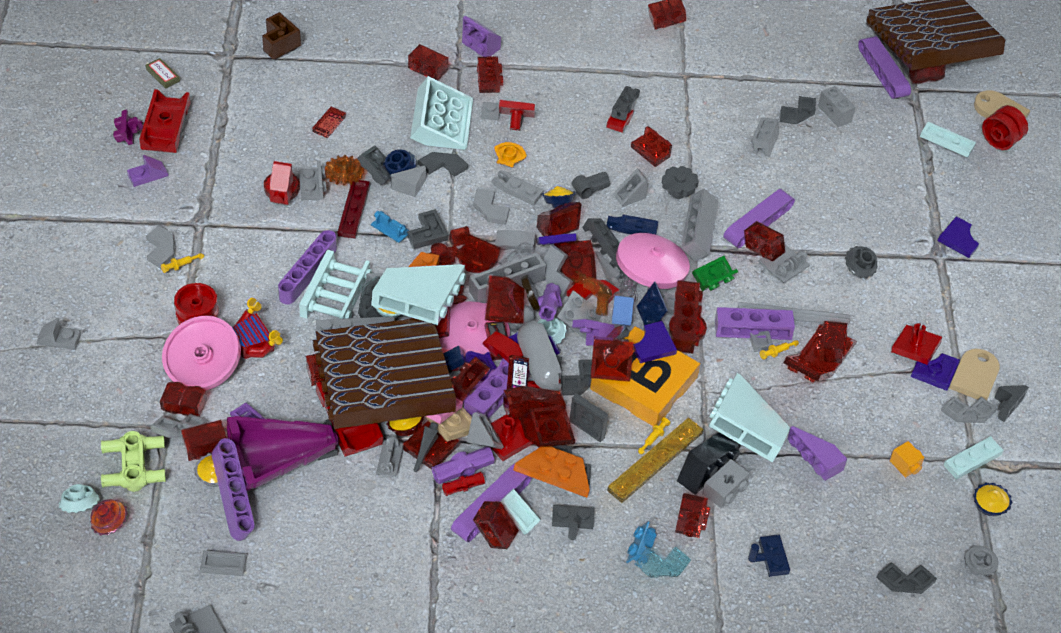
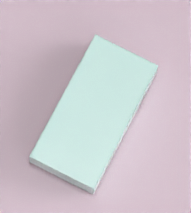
[498,489,540,535]

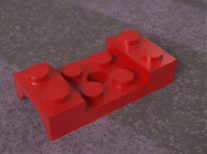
[139,89,191,153]
[316,382,383,457]

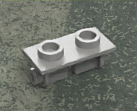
[376,434,404,477]

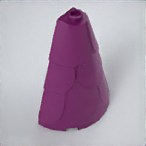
[227,416,338,491]

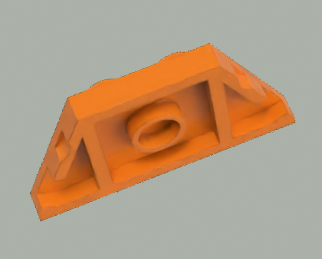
[513,444,590,498]

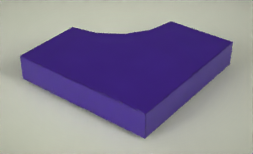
[938,216,979,258]
[537,233,577,245]
[633,321,677,363]
[911,353,960,391]

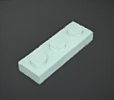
[920,122,976,157]
[944,436,1004,480]

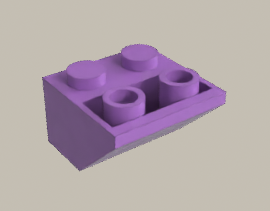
[462,16,501,59]

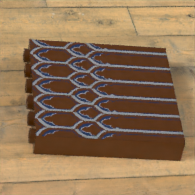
[867,0,1006,70]
[312,318,456,429]

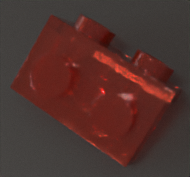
[631,126,672,167]
[455,234,501,271]

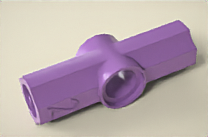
[538,283,562,321]
[432,447,495,484]

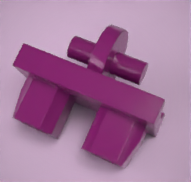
[113,109,143,145]

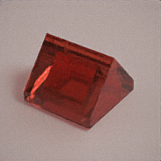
[449,226,472,247]

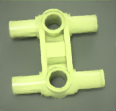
[101,431,166,492]

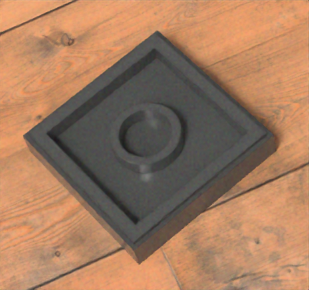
[569,393,608,442]

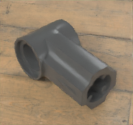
[571,172,610,199]

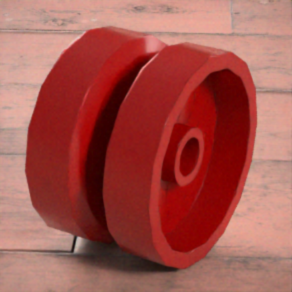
[982,105,1029,150]
[174,283,219,325]

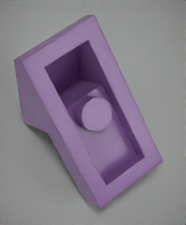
[127,155,168,187]
[572,319,614,346]

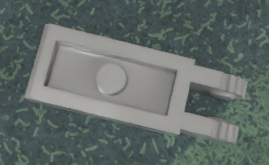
[492,170,543,205]

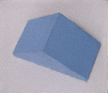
[612,296,634,326]

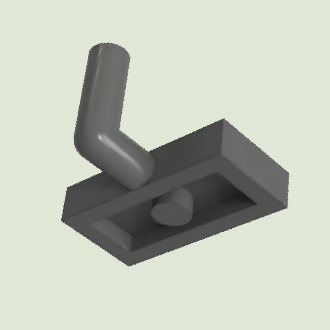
[552,504,594,540]

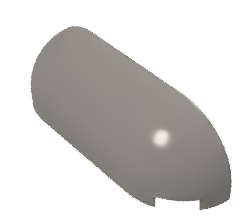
[517,320,562,391]

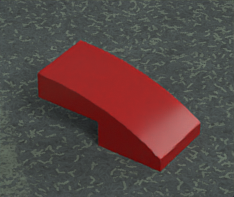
[606,110,634,133]
[482,331,524,366]

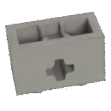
[818,86,856,127]
[703,459,750,509]

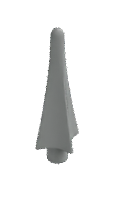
[595,251,621,288]

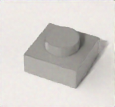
[481,102,500,121]

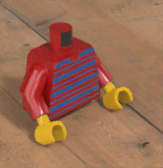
[232,297,283,359]

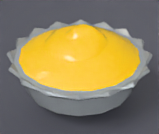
[194,453,231,487]

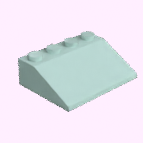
[410,76,473,150]

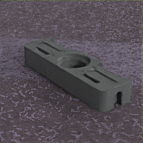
[611,86,640,120]

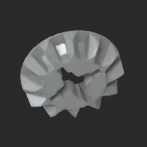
[964,546,999,577]

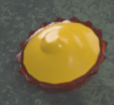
[386,416,424,436]

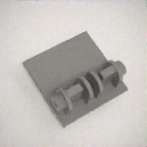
[758,243,810,283]
[557,290,603,340]
[169,605,225,633]

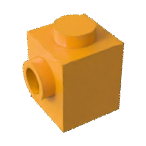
[890,441,925,478]

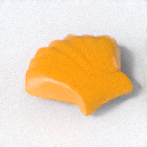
[494,142,527,168]

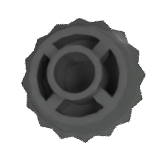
[845,246,878,279]

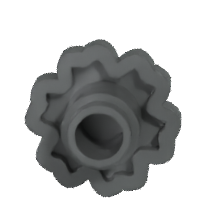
[661,166,699,199]

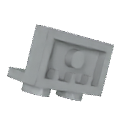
[299,161,326,201]

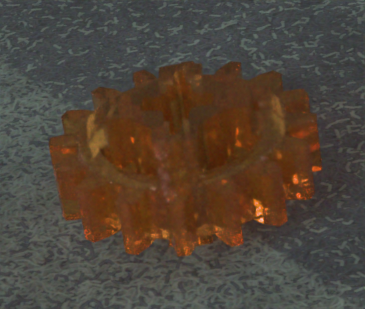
[325,155,364,186]

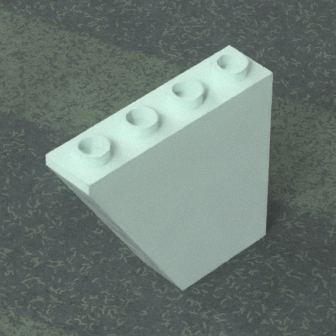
[371,264,466,325]
[709,373,790,462]

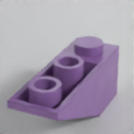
[787,426,847,481]

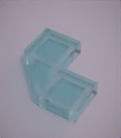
[634,546,691,578]

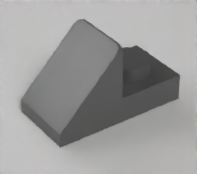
[995,385,1029,422]

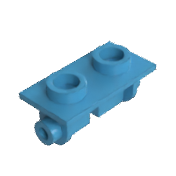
[371,211,410,243]
[626,521,657,566]

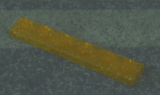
[607,418,703,503]

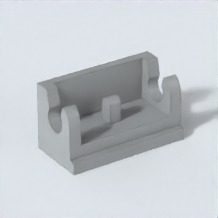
[751,117,779,157]

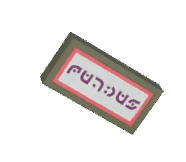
[145,58,180,89]

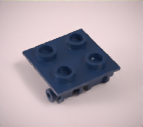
[636,281,668,325]

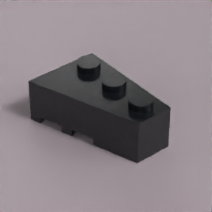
[677,432,741,495]

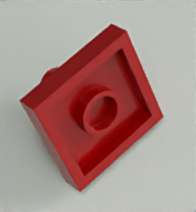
[499,100,535,131]
[891,323,942,365]
[490,411,536,461]

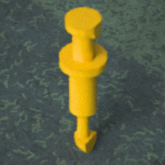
[161,253,204,273]
[760,340,799,360]
[638,417,671,454]

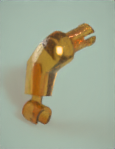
[572,271,612,316]

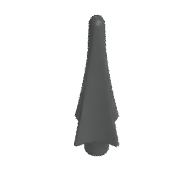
[413,422,439,472]

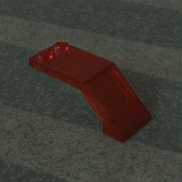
[783,324,857,383]

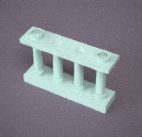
[299,250,372,319]

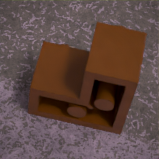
[262,12,301,60]

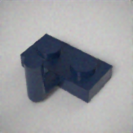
[748,535,790,577]

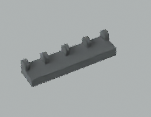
[582,218,626,279]

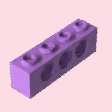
[715,307,795,340]
[463,358,530,419]

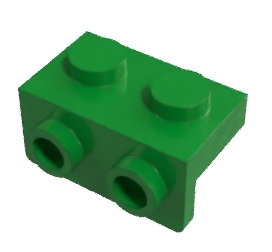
[692,256,739,292]

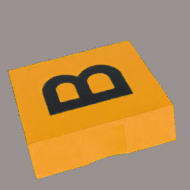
[590,326,701,426]

